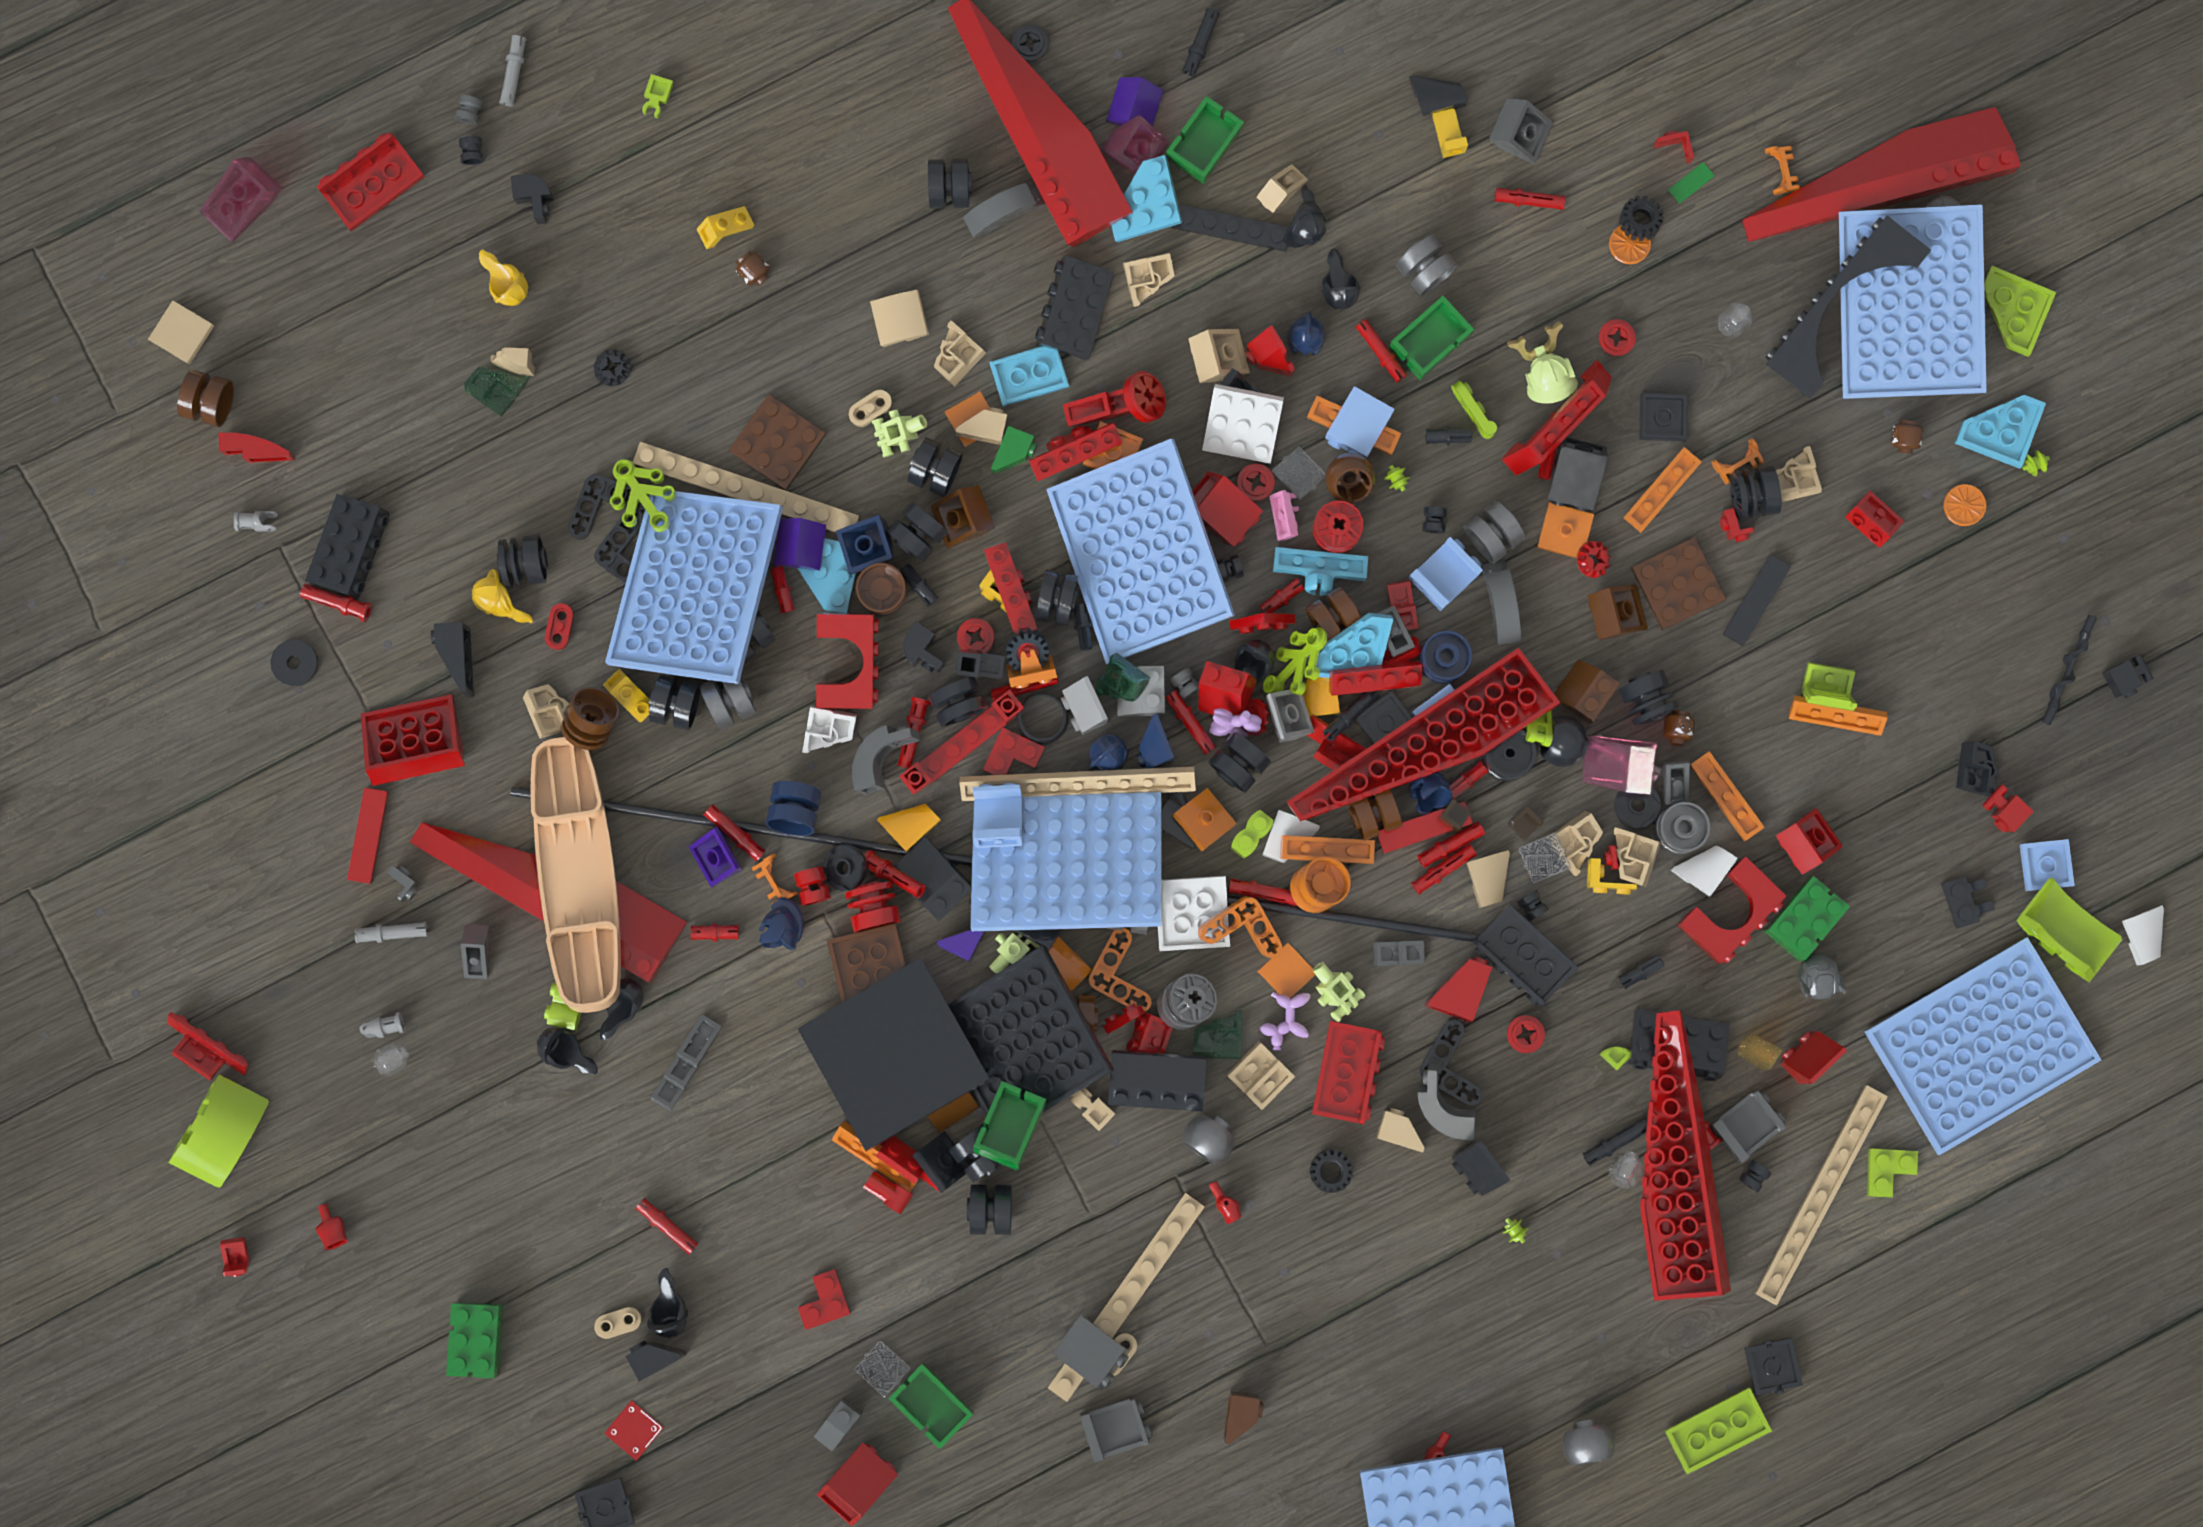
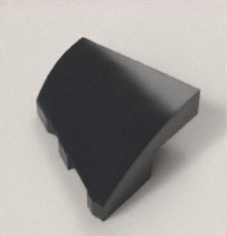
[1409,76,1468,116]
[1956,741,1999,797]
[1162,792,1196,849]

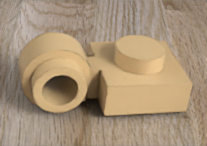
[1070,1088,1115,1131]

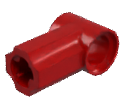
[863,1171,914,1215]

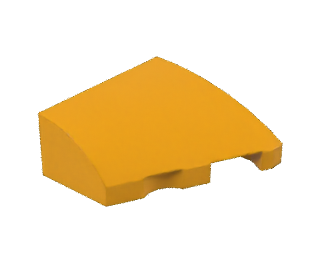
[1303,677,1340,717]
[877,804,941,852]

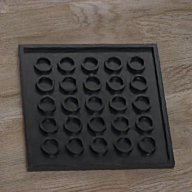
[948,945,1114,1115]
[797,957,990,1152]

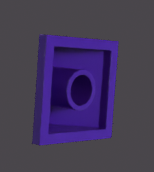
[1106,77,1163,134]
[774,518,826,571]
[689,827,743,887]
[937,930,985,962]

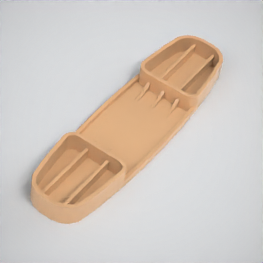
[531,737,621,1013]

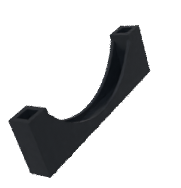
[1765,216,1931,399]

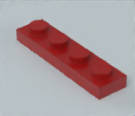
[1329,661,1422,696]

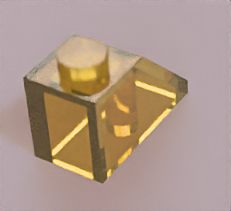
[1738,1035,1783,1070]

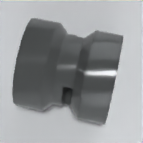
[454,95,483,125]
[1170,667,1199,699]

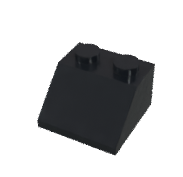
[625,1340,687,1381]

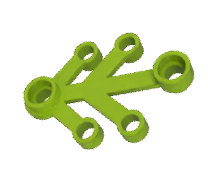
[610,459,676,532]
[1263,627,1327,696]

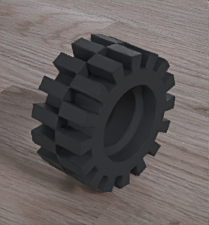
[1619,196,1664,241]
[1309,1150,1353,1193]

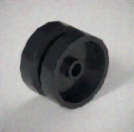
[1036,569,1078,626]
[928,677,988,727]
[1482,730,1537,782]

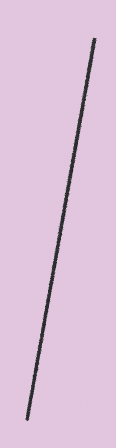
[510,787,1479,942]

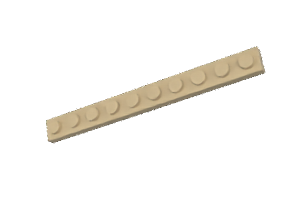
[633,442,860,534]
[960,767,1196,801]
[1754,1085,1888,1306]
[1048,1193,1205,1402]

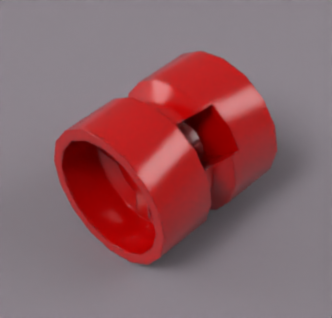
[794,866,831,906]

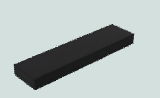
[1723,555,1791,646]

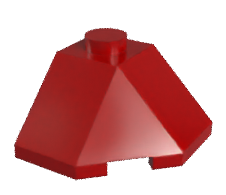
[1245,325,1295,377]

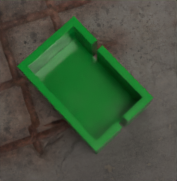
[1166,96,1244,185]
[1389,296,1474,381]
[1764,876,1850,961]
[974,1081,1046,1170]
[446,1302,504,1378]
[889,1362,974,1449]

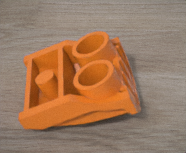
[1049,937,1092,992]

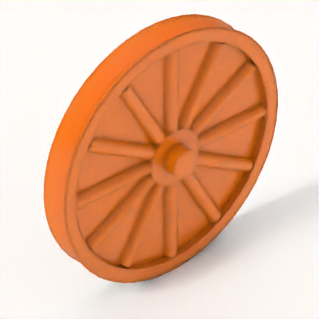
[1609,225,1651,264]
[1943,484,1986,526]

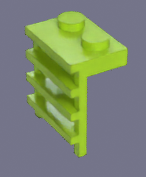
[1801,662,1857,711]

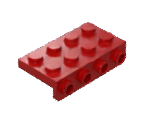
[317,132,425,231]
[1312,1021,1385,1124]

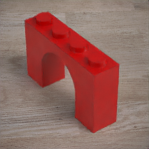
[816,612,879,709]
[1677,857,1786,964]

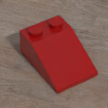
[1779,1031,1847,1084]

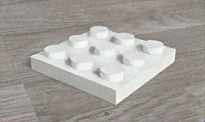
[1202,384,1284,463]
[1158,876,1230,951]

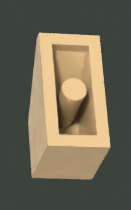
[1257,164,1308,213]
[956,408,1007,445]
[1376,1108,1424,1152]

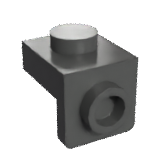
[387,865,419,902]

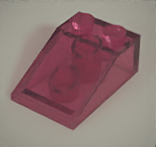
[200,157,282,242]
[1582,735,1658,795]

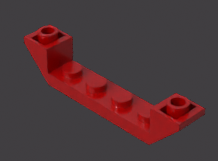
[1501,360,1612,476]
[899,690,1024,795]

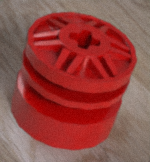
[1312,501,1363,554]
[844,881,902,933]

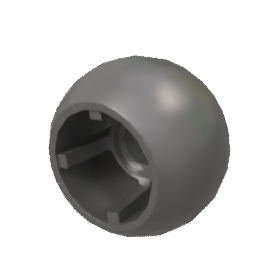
[1183,1114,1234,1165]
[1562,1419,1615,1466]

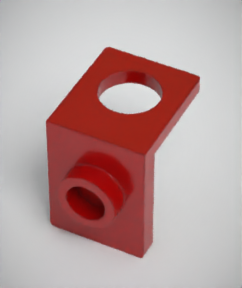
[1654,131,1694,164]

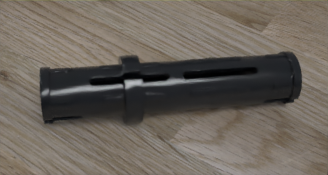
[1182,8,1220,77]
[1323,691,1379,742]
[1582,1118,1647,1166]

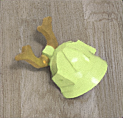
[1507,321,1578,403]

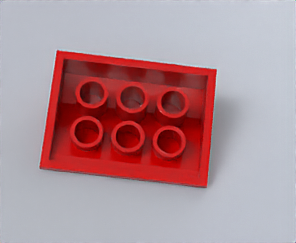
[360,694,465,786]

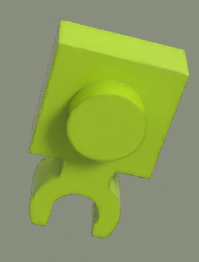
[642,74,674,119]

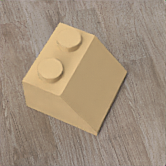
[1188,329,1250,383]

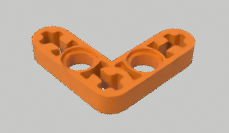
[1198,897,1282,958]
[1089,928,1151,1012]

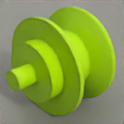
[2022,450,2050,476]
[1384,465,1410,492]
[1502,1218,1529,1243]

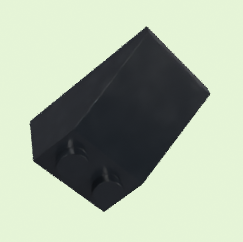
[431,622,474,697]
[894,836,972,921]
[1452,1140,1510,1196]

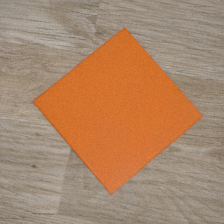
[945,392,990,447]
[1257,943,1315,999]

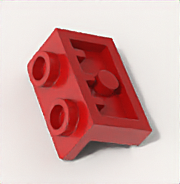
[1845,490,1904,547]
[1126,1013,1173,1054]

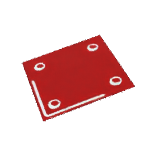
[604,1400,664,1461]

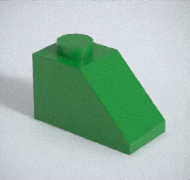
[991,426,1037,474]

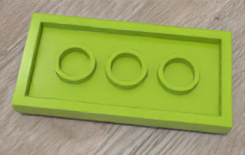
[1664,1387,1772,1474]

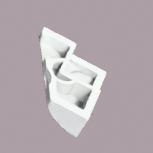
[802,706,857,753]
[1262,810,1320,863]
[1671,845,1738,896]
[2122,905,2164,965]

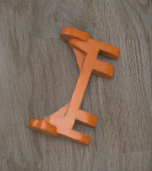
[1765,146,1800,195]
[1711,438,1764,485]
[752,853,798,904]

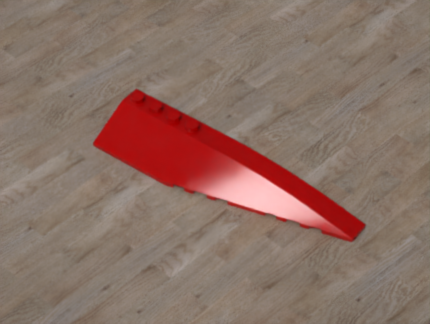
[948,0,1133,247]
[1742,107,2021,242]
[1287,648,1560,822]
[410,822,688,983]
[1640,1010,1731,1301]

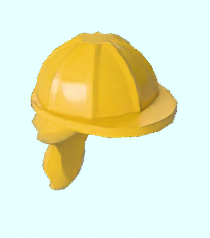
[479,249,528,306]
[471,569,533,623]

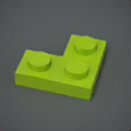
[1867,1149,1918,1198]

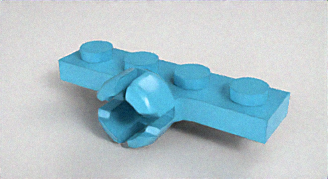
[1273,547,1368,596]

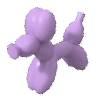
[1209,708,1262,737]
[1260,992,1310,1050]

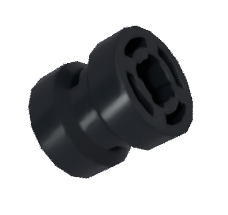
[459,136,484,165]
[1422,506,1447,534]
[1216,555,1244,583]
[1517,890,1549,922]
[1739,1160,1772,1193]

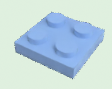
[2020,839,2075,891]

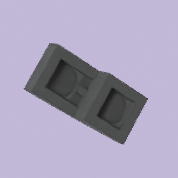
[1373,941,1425,966]

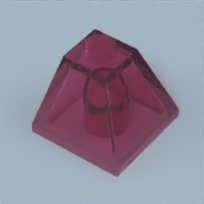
[1101,115,1169,175]

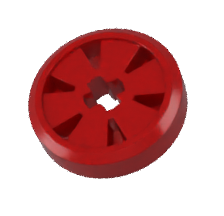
[1123,371,1166,423]

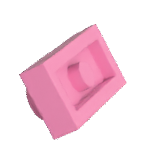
[1269,490,1299,541]

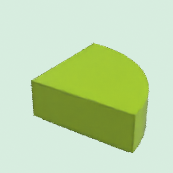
[1599,1047,1630,1070]

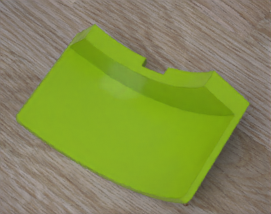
[2016,877,2122,983]
[168,1075,269,1188]

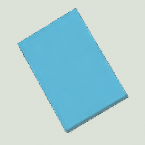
[989,346,1069,407]

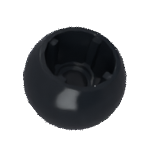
[1540,716,1589,767]

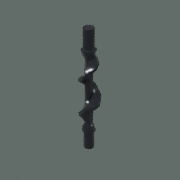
[2042,615,2097,725]

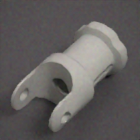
[234,510,278,532]
[360,1012,405,1038]

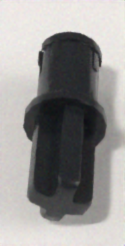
[1426,427,1472,446]
[900,564,939,607]
[1074,604,1093,651]
[1618,955,1665,990]

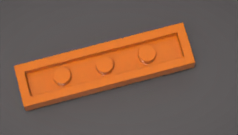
[1307,396,1401,456]
[1623,447,1702,533]
[1789,695,1888,736]
[1690,751,1765,841]
[1280,835,1375,864]
[832,1121,920,1192]

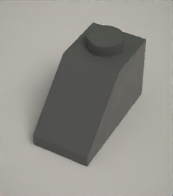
[460,924,491,979]
[814,1398,862,1451]

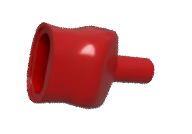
[1209,1180,1242,1224]
[316,1204,348,1250]
[1424,1431,1451,1460]

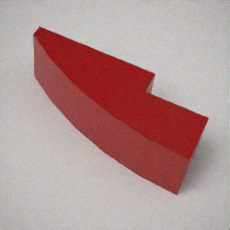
[1063,389,1131,427]
[218,432,295,463]

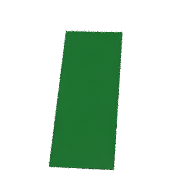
[1668,162,1715,204]

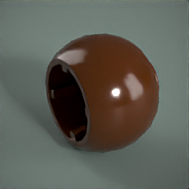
[1325,453,1376,504]

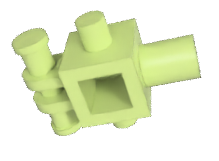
[872,410,927,458]
[989,932,1041,974]
[1312,962,1365,1022]

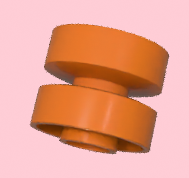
[1290,856,1351,913]

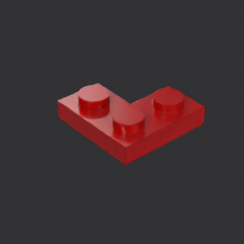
[1229,613,1296,634]
[983,727,1045,775]
[798,1269,851,1330]

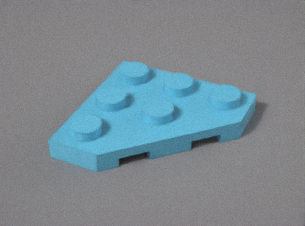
[1112,155,1182,242]
[1955,395,2046,469]
[798,538,857,613]
[1316,613,1393,678]

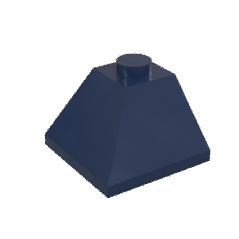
[836,515,893,574]
[1136,714,1174,769]

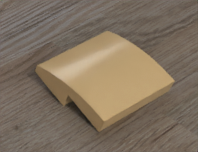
[870,290,929,347]
[148,301,214,365]
[1226,1041,1295,1110]

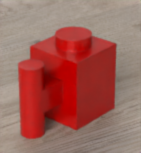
[1982,784,2034,832]

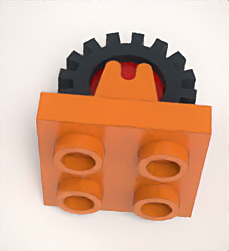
[1006,628,1057,688]

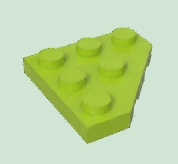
[1984,266,2056,357]

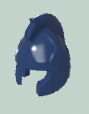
[1287,311,1325,356]
[1089,734,1128,771]
[1409,772,1452,814]
[759,897,804,951]

